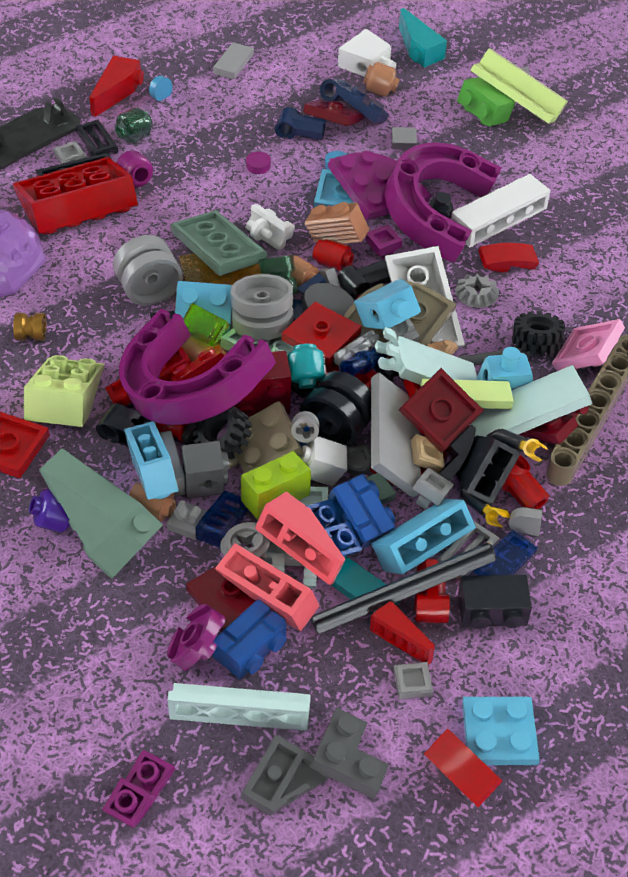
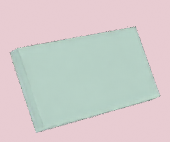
[470,365,593,437]

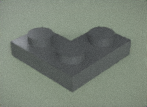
[310,707,389,799]

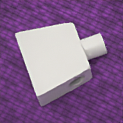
[338,29,396,76]

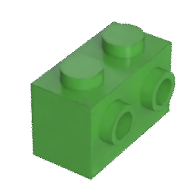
[457,77,516,127]

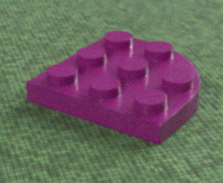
[327,151,431,220]

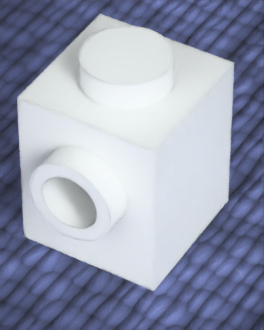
[299,436,347,485]

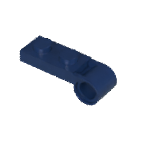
[319,79,390,123]

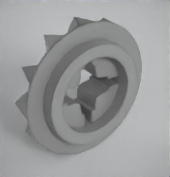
[455,273,499,308]
[220,522,272,559]

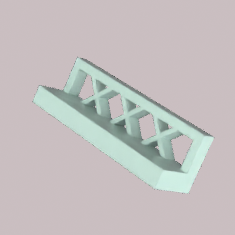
[168,683,311,731]

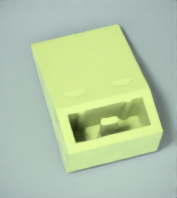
[24,355,104,427]

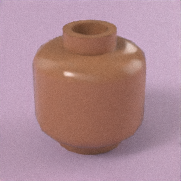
[363,62,399,96]

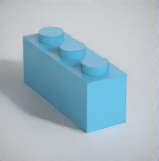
[124,421,178,500]
[371,499,476,574]

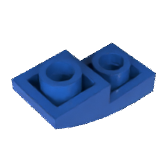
[306,499,362,557]

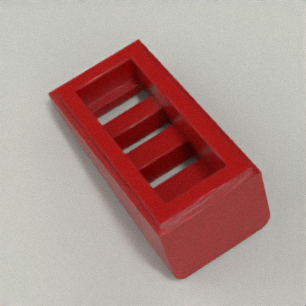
[370,601,435,665]

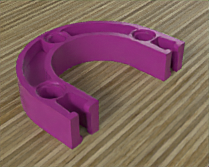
[385,142,502,263]
[119,309,276,425]

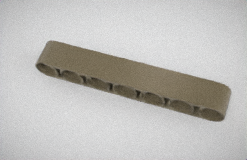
[546,334,628,486]

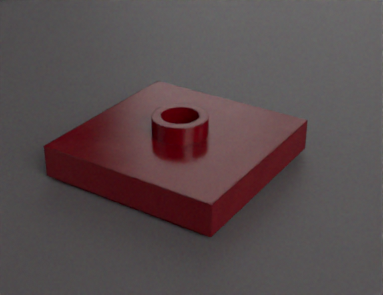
[303,99,364,126]
[399,368,484,453]
[186,566,255,632]

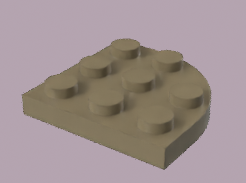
[344,281,456,359]

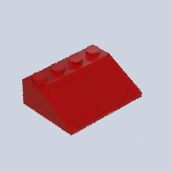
[12,157,138,234]

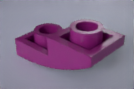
[102,749,175,828]

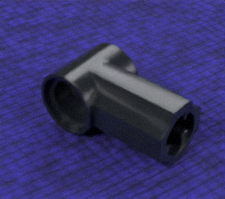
[337,260,391,301]

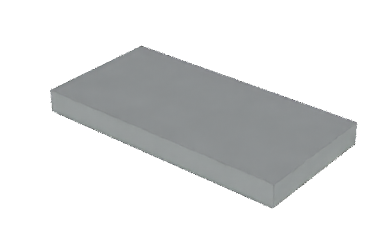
[371,373,421,498]

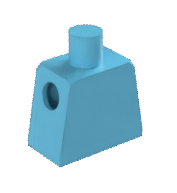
[354,279,421,329]
[477,347,533,390]

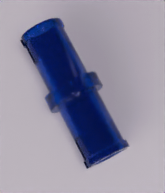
[339,347,387,376]

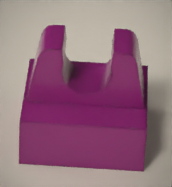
[365,225,402,260]

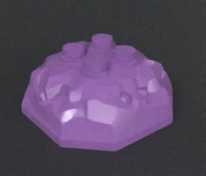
[0,209,46,297]

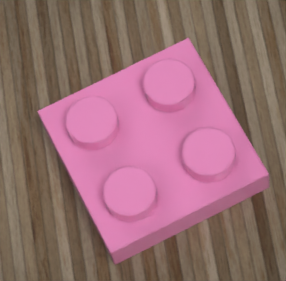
[552,319,625,371]

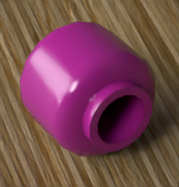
[117,150,153,188]

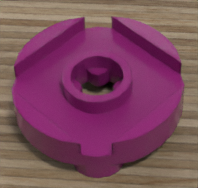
[167,604,226,671]

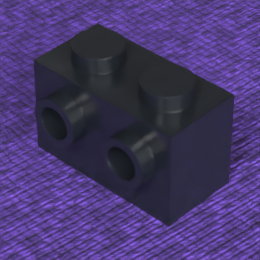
[458,575,532,629]

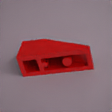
[89,55,144,117]

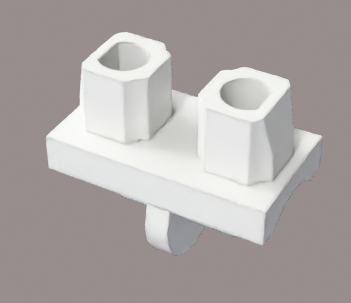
[246,204,295,250]

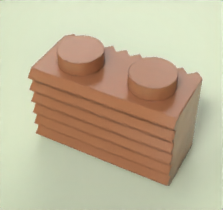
[305,202,369,244]

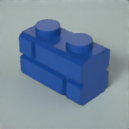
[328,474,396,549]
[211,600,287,680]

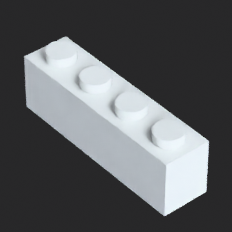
[451,174,551,248]

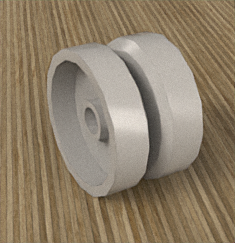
[113,235,183,306]
[231,274,293,340]

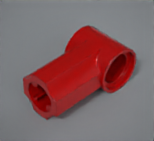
[501,455,550,509]
[414,559,450,623]

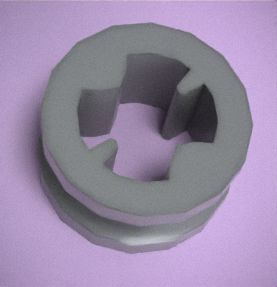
[292,411,319,443]

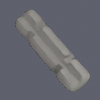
[333,330,380,368]

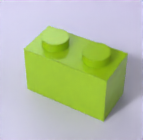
[241,451,311,520]

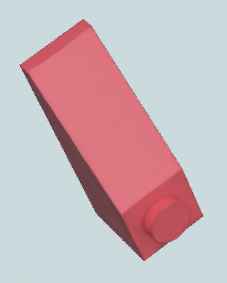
[255,492,345,585]
[215,543,320,632]

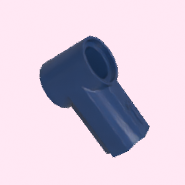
[275,107,326,140]

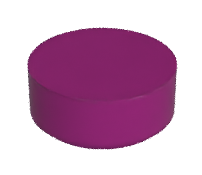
[246,152,271,174]

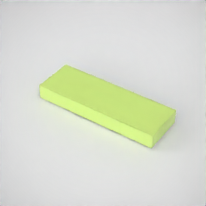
[420,379,514,409]

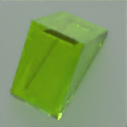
[183,303,230,348]

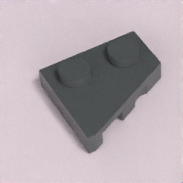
[240,734,330,816]

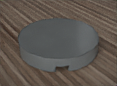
[301,283,354,316]

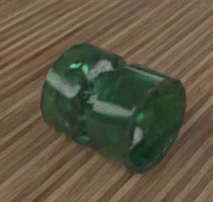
[258,255,299,295]

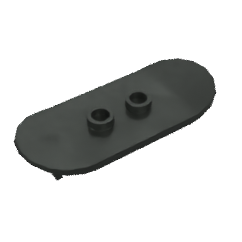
[0,97,80,169]

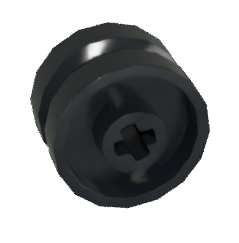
[300,371,371,447]

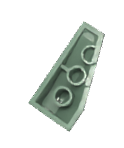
[39,448,163,578]

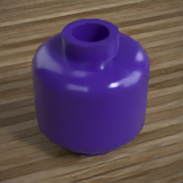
[29,488,71,533]

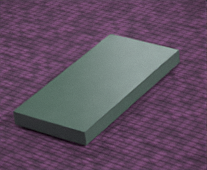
[170,210,267,276]

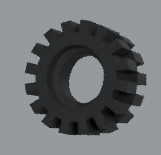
[512,311,565,356]
[193,406,252,460]

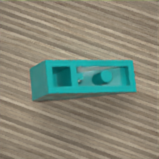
[399,8,447,68]

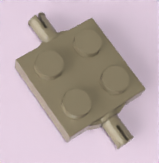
[228,401,307,473]

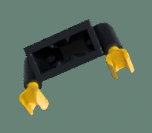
[456,428,547,528]

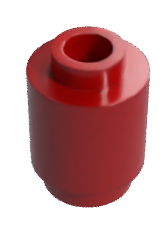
[312,239,354,271]

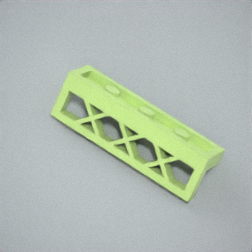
[471,48,568,124]

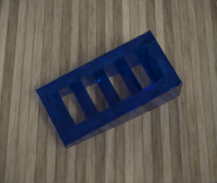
[195,490,249,549]

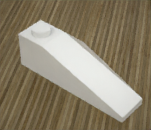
[385,246,465,348]

